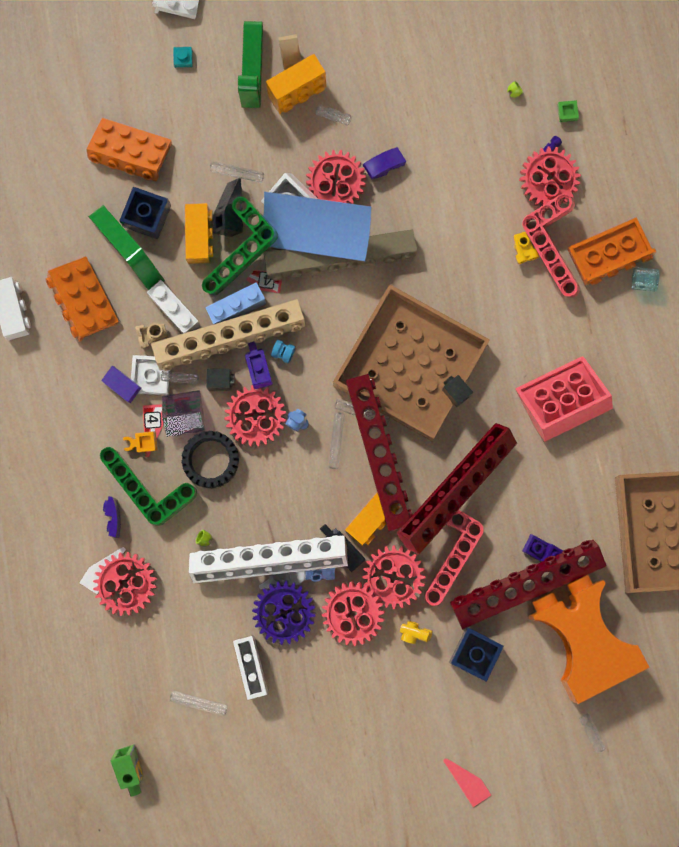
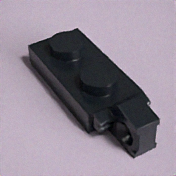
[320,524,366,572]

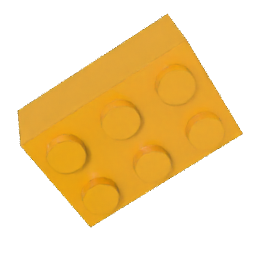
[266,54,326,114]

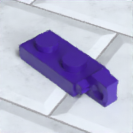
[245,341,273,390]

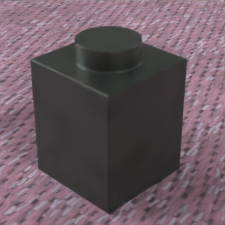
[206,369,235,391]
[442,375,473,407]

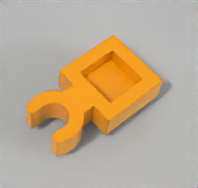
[123,431,158,452]

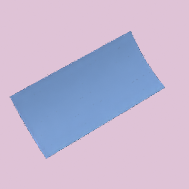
[263,192,371,261]

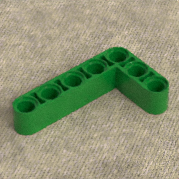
[238,21,263,108]
[202,197,278,295]
[88,205,165,290]
[100,447,197,526]

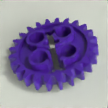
[252,580,316,645]

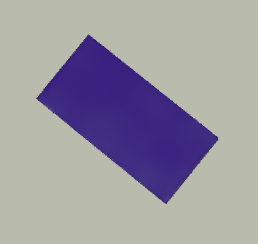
[101,365,141,403]

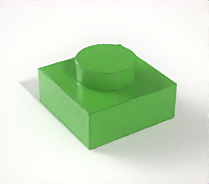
[557,100,579,122]

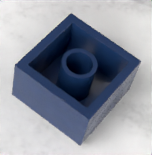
[119,187,171,239]
[449,627,504,682]

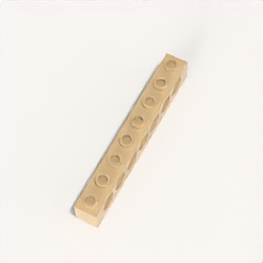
[151,299,305,371]

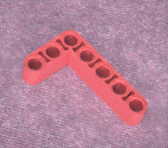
[522,194,580,297]
[425,510,484,606]

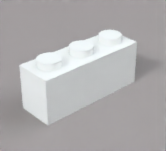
[0,277,31,340]
[147,280,201,334]
[233,636,268,700]

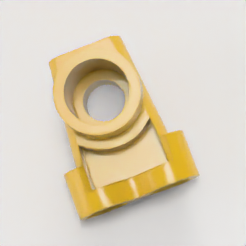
[513,232,539,264]
[400,621,433,644]

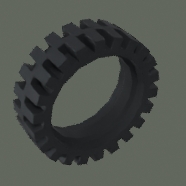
[181,431,239,488]

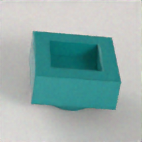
[173,47,193,68]

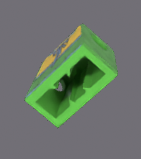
[110,744,143,797]

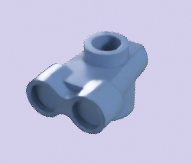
[285,409,309,432]
[305,568,335,582]

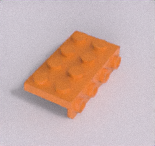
[86,118,172,181]
[567,217,657,286]
[46,256,119,342]

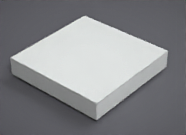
[131,355,170,396]

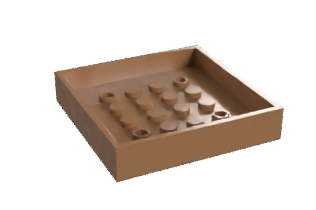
[333,284,490,442]
[615,471,679,593]

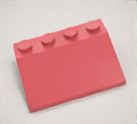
[516,356,613,442]

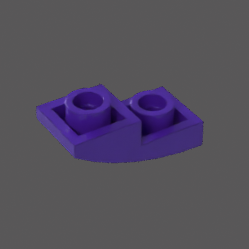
[363,147,406,180]
[103,496,121,538]
[522,534,564,569]

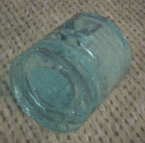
[632,267,660,292]

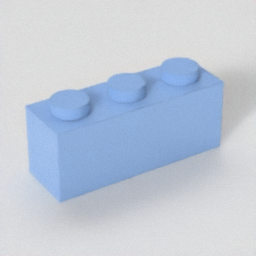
[205,282,266,324]

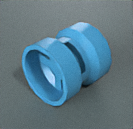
[271,339,296,364]

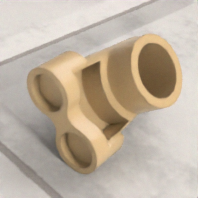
[135,323,168,348]

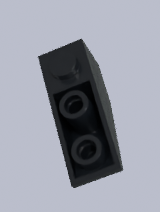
[213,178,243,237]

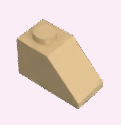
[278,34,301,70]

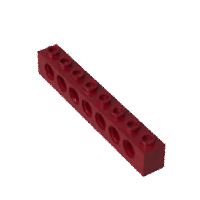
[346,374,413,532]
[397,423,518,554]
[450,540,607,629]

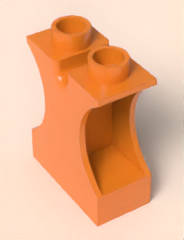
[528,575,650,704]

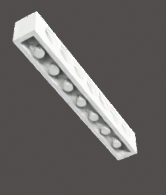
[189,535,348,583]

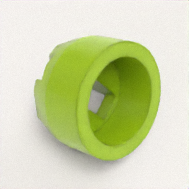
[507,81,523,98]
[195,530,212,547]

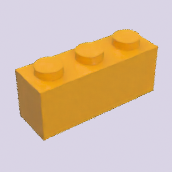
[185,203,214,264]
[345,488,401,546]

